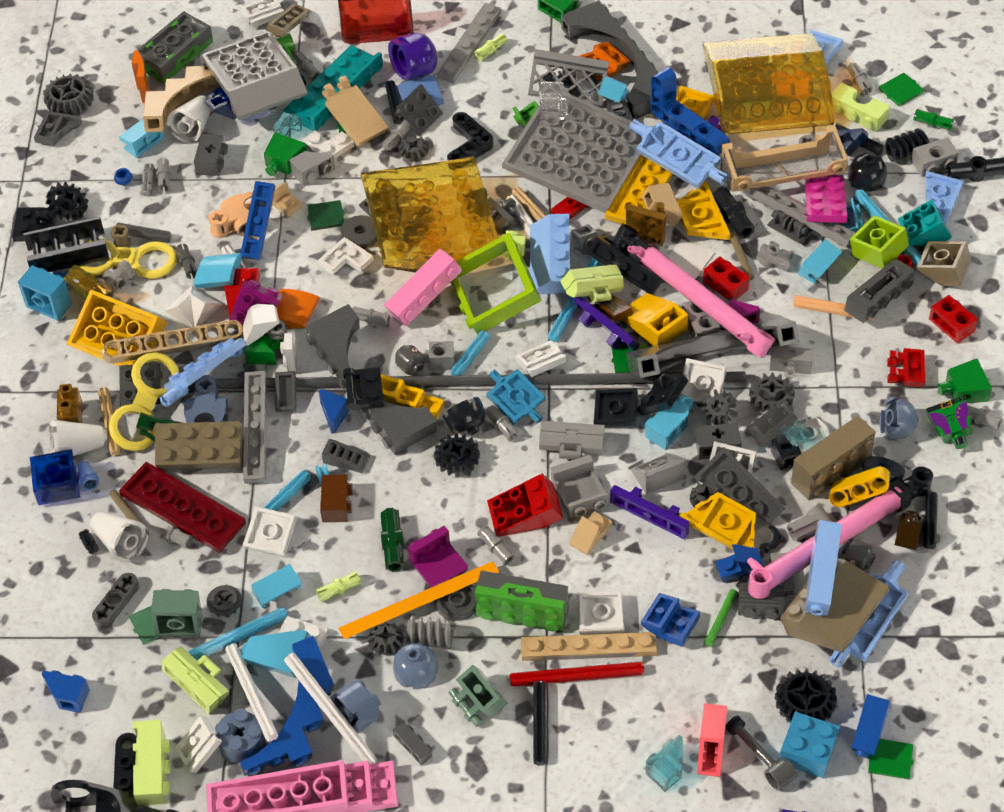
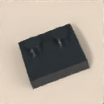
[593,388,638,428]

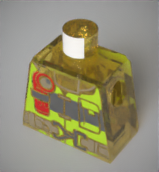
[64,264,108,301]

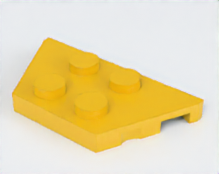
[677,181,731,240]
[679,492,756,551]

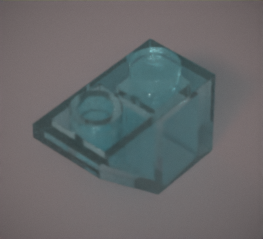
[646,735,683,792]

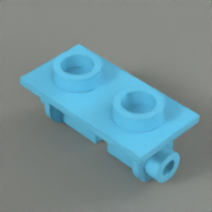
[844,198,864,233]

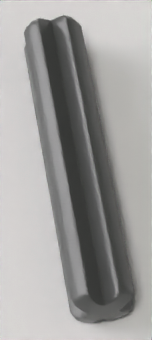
[116,223,172,243]

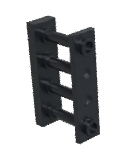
[23,216,110,272]

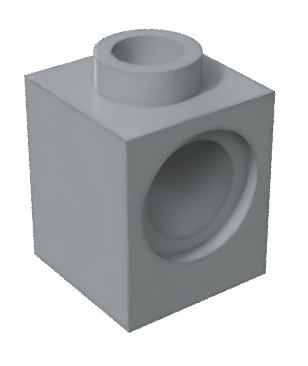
[425,341,455,371]

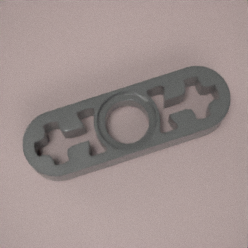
[92,573,139,628]

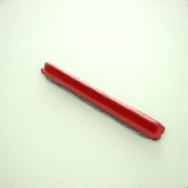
[509,662,644,686]

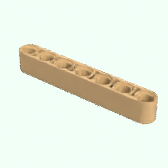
[102,320,243,363]

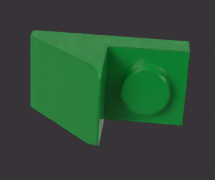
[244,328,283,365]

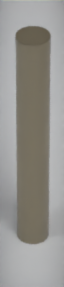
[730,232,754,280]
[109,489,149,535]

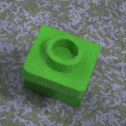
[512,101,539,127]

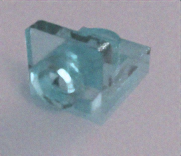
[779,420,812,447]

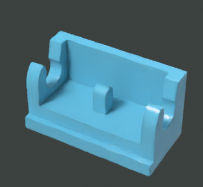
[119,119,164,158]
[798,239,842,283]
[251,564,302,608]

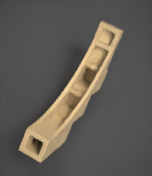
[143,66,222,132]

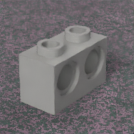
[682,301,722,337]

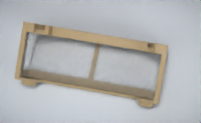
[720,125,848,192]

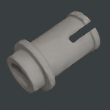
[163,526,192,548]

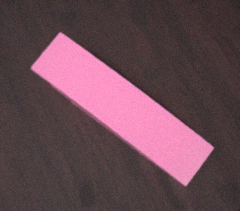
[206,760,399,812]

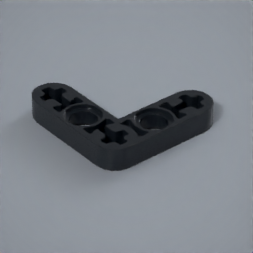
[447,112,494,170]

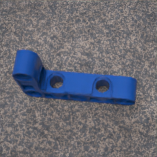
[651,67,731,156]

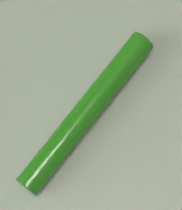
[704,589,738,647]

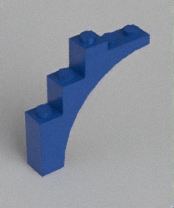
[240,636,334,776]

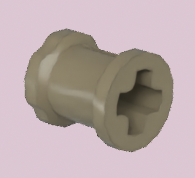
[111,224,131,248]

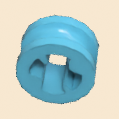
[315,463,329,484]

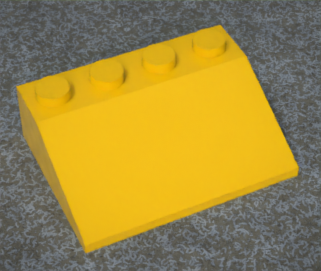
[66,290,167,366]

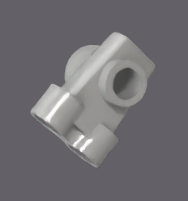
[758,243,791,271]
[103,259,137,292]

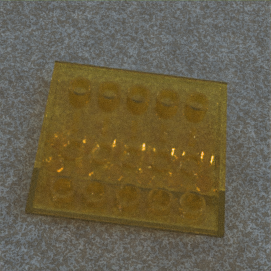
[702,33,835,135]
[361,157,498,273]

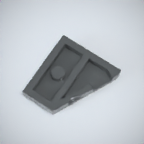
[34,111,82,145]

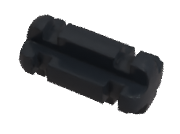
[78,529,99,554]

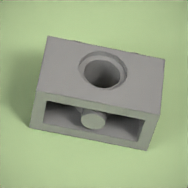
[911,138,959,177]

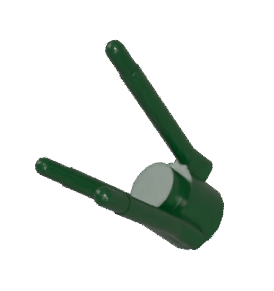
[136,412,182,442]

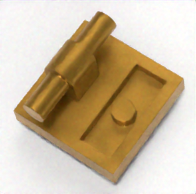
[626,202,666,246]

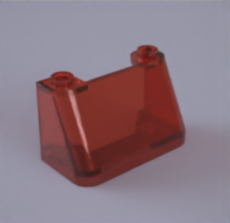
[338,0,414,44]

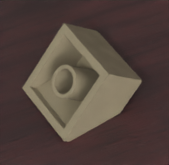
[917,241,971,286]

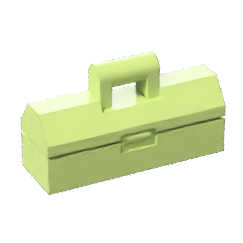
[561,265,624,303]
[161,646,229,715]

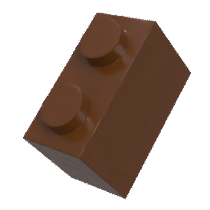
[320,475,353,523]

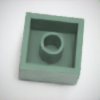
[151,589,202,637]

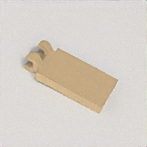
[322,76,389,147]

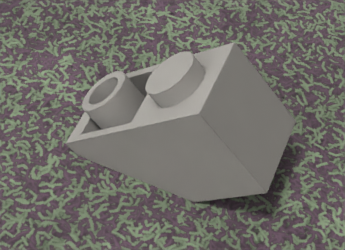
[289,151,335,186]

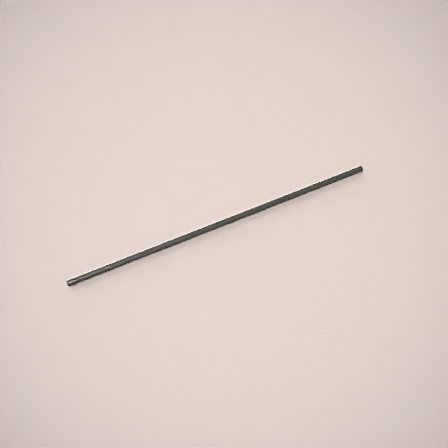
[188,371,746,389]

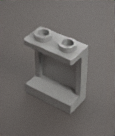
[550,455,609,519]

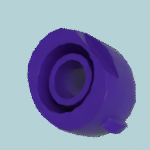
[388,33,438,80]

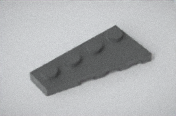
[693,447,785,524]

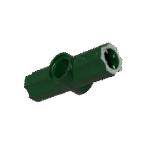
[380,507,404,572]

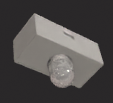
[769,346,813,379]

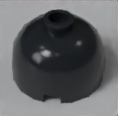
[848,153,887,192]
[443,397,485,436]

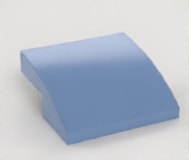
[397,75,444,106]

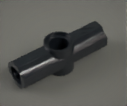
[946,156,1004,182]
[712,186,755,238]

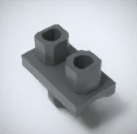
[483,197,519,232]

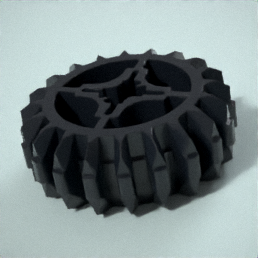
[774,668,837,722]

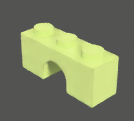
[828,82,890,132]

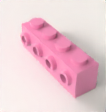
[384,249,462,327]

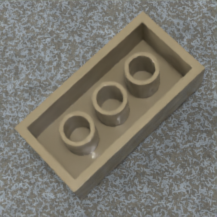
[791,416,876,500]
[155,421,243,470]

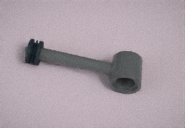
[725,715,798,790]

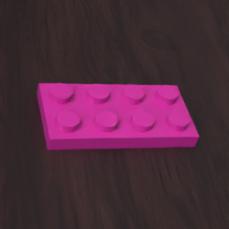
[804,174,847,223]

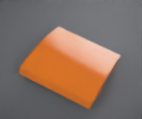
[579,41,631,82]
[131,50,150,103]
[277,289,320,329]

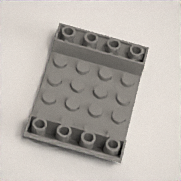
[198,31,308,120]

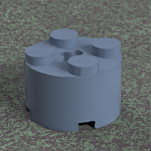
[330,679,381,734]
[215,709,265,764]

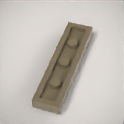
[266,3,310,37]

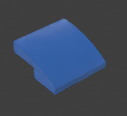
[641,593,700,647]

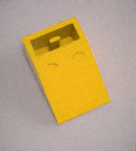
[622,293,688,346]

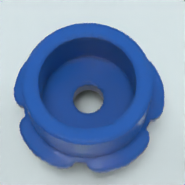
[114,168,133,186]

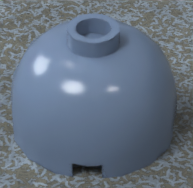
[879,397,919,439]
[393,643,438,689]

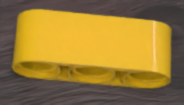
[829,466,890,507]

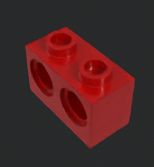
[703,256,750,301]
[929,295,978,344]

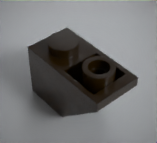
[894,510,923,550]

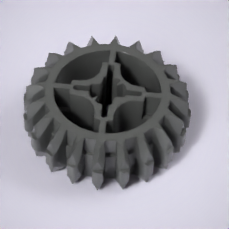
[43,73,94,115]

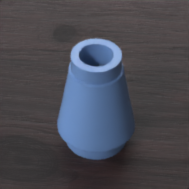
[77,461,99,491]

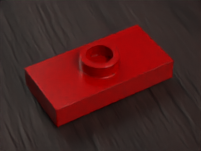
[550,197,588,220]

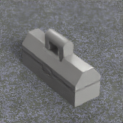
[539,421,605,459]

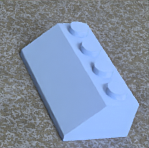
[530,214,570,294]

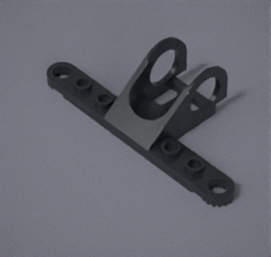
[51,733,137,812]

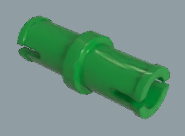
[913,109,954,131]

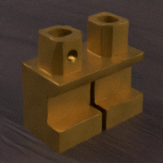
[56,384,82,423]

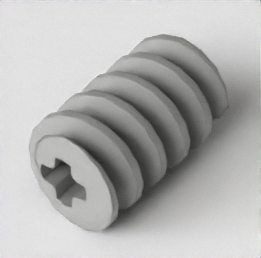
[406,615,454,648]

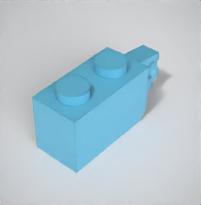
[597,75,628,103]
[645,395,694,450]

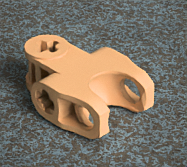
[208,192,270,238]

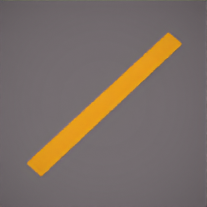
[338,561,499,639]

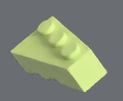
[133,720,171,806]

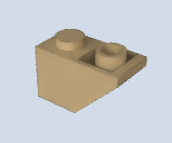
[641,183,683,227]

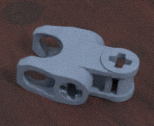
[184,375,228,423]

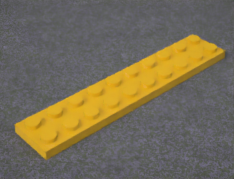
[605,85,715,224]

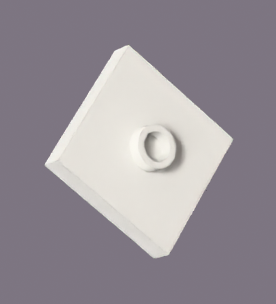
[678,358,727,408]
[243,506,297,558]
[578,591,624,635]

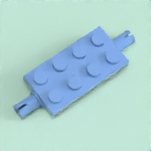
[629,119,729,189]
[160,337,255,407]
[829,560,908,667]

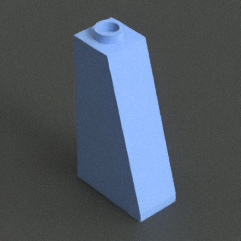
[805,520,842,616]

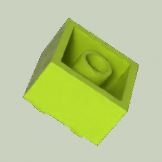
[849,215,909,269]

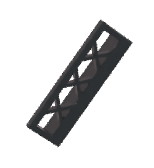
[587,235,666,295]

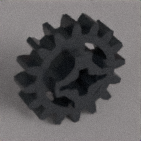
[45,182,89,221]
[434,433,480,476]

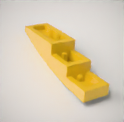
[381,374,445,420]

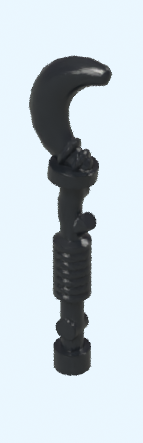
[736,525,781,589]

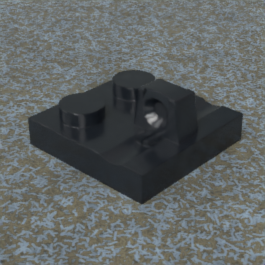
[12,207,56,242]
[637,373,689,416]

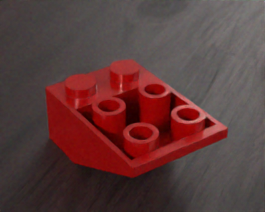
[487,473,564,537]

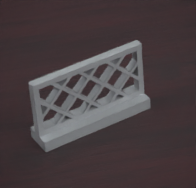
[528,49,609,108]

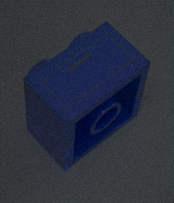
[30,449,81,506]

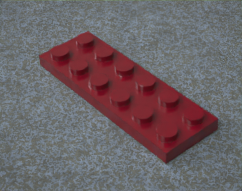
[119,462,246,554]

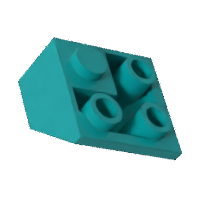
[898,199,952,246]

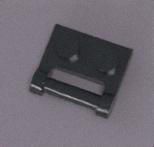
[343,367,384,410]

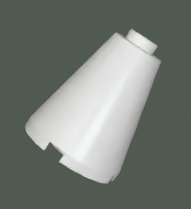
[167,95,212,143]
[49,420,108,461]
[90,512,148,562]

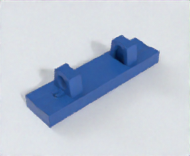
[240,181,276,261]

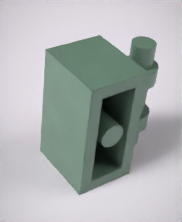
[449,665,508,727]

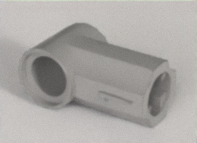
[787,505,833,542]

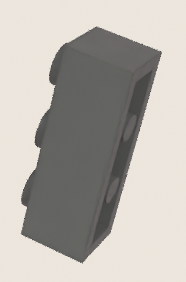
[393,722,432,766]

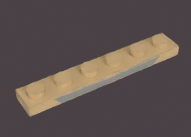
[521,632,657,661]

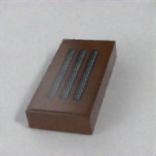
[595,294,633,322]

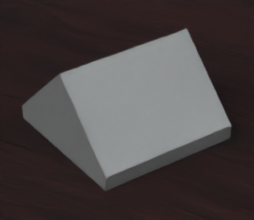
[631,453,685,494]

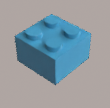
[18,265,72,321]
[779,712,840,779]

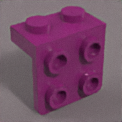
[229,280,283,335]
[408,526,468,588]

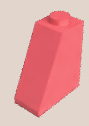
[697,703,727,777]

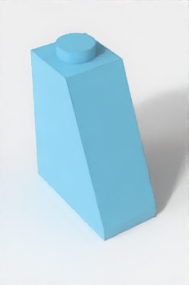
[241,630,311,678]

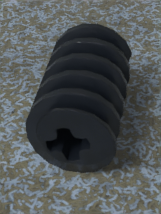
[885,128,929,162]

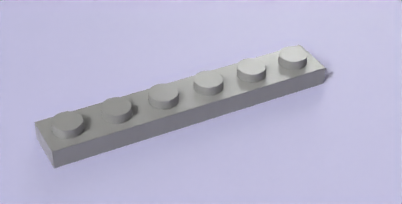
[437,3,501,84]
[749,186,855,248]
[243,371,267,484]

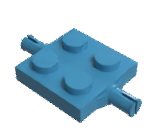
[486,369,545,425]

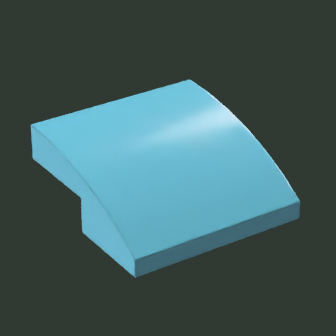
[194,253,242,289]

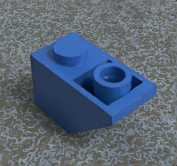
[42,670,90,713]

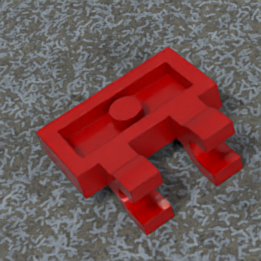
[887,348,925,388]

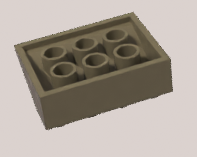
[780,558,890,653]

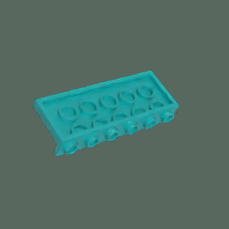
[282,45,383,131]

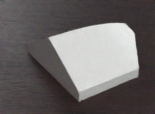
[242,304,280,346]

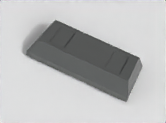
[275,371,297,412]

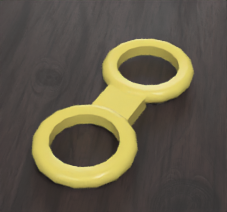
[76,239,177,279]
[109,352,179,451]

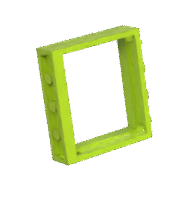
[450,233,542,334]

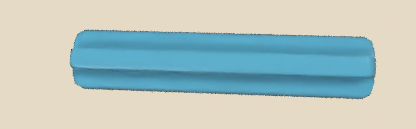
[451,330,490,375]
[263,470,311,511]

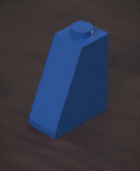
[851,694,890,759]

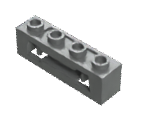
[844,258,915,323]

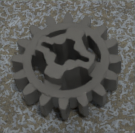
[749,372,795,413]

